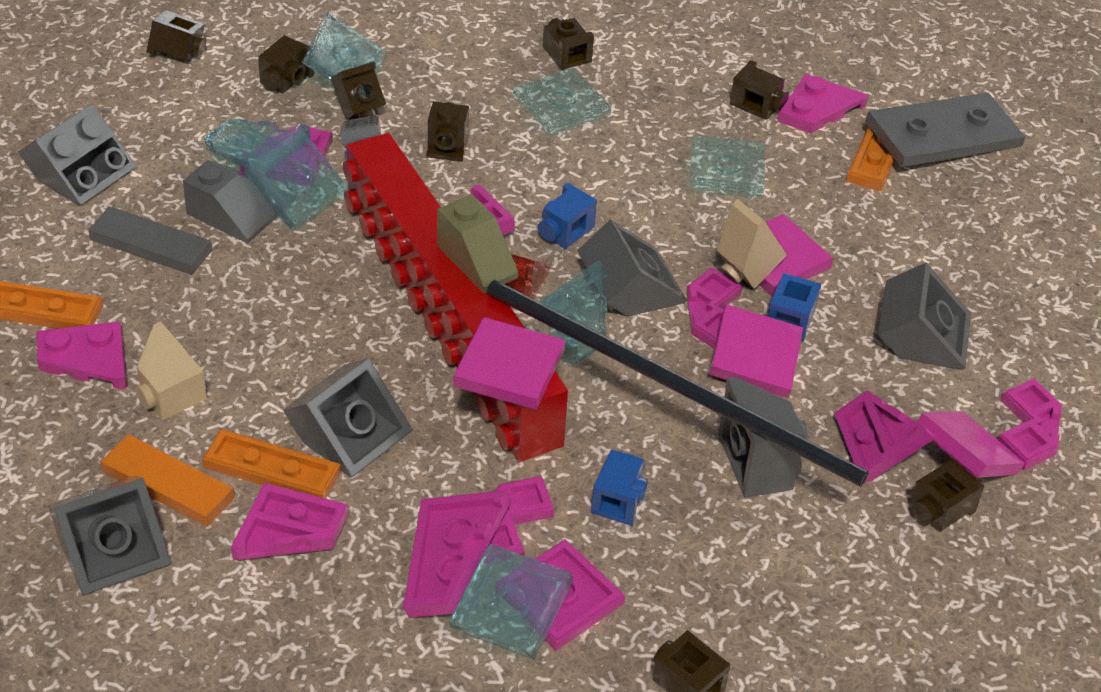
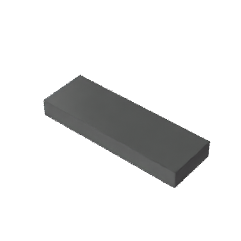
[340,115,381,145]
[88,206,212,275]

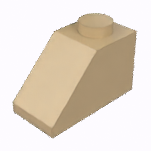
[716,199,787,289]
[136,322,207,420]

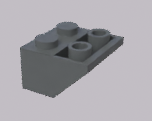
[18,103,137,206]

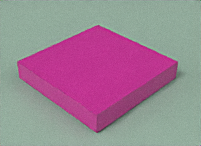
[759,214,833,296]
[709,304,803,398]
[453,317,565,410]
[917,412,1025,478]
[496,539,625,651]

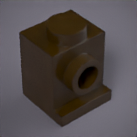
[146,10,206,60]
[543,17,594,70]
[258,35,314,94]
[730,60,789,120]
[331,61,386,119]
[426,101,469,162]
[910,458,985,531]
[653,630,731,692]

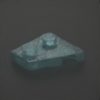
[204,118,311,176]
[540,260,608,365]

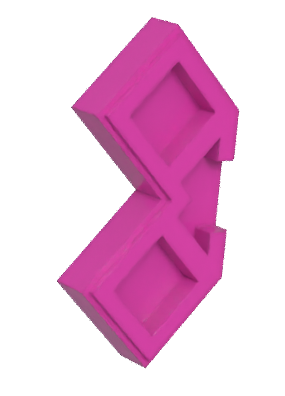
[686,267,743,349]
[997,378,1062,470]
[479,476,554,569]

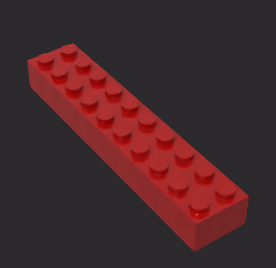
[343,132,568,463]

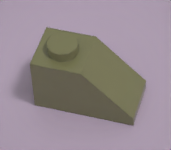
[437,194,518,294]

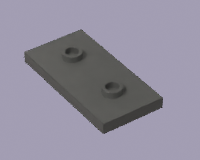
[865,92,1026,167]

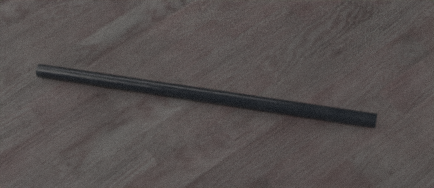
[487,280,869,487]

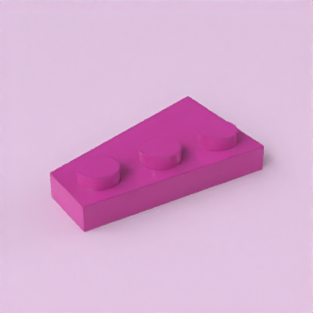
[403,490,511,618]

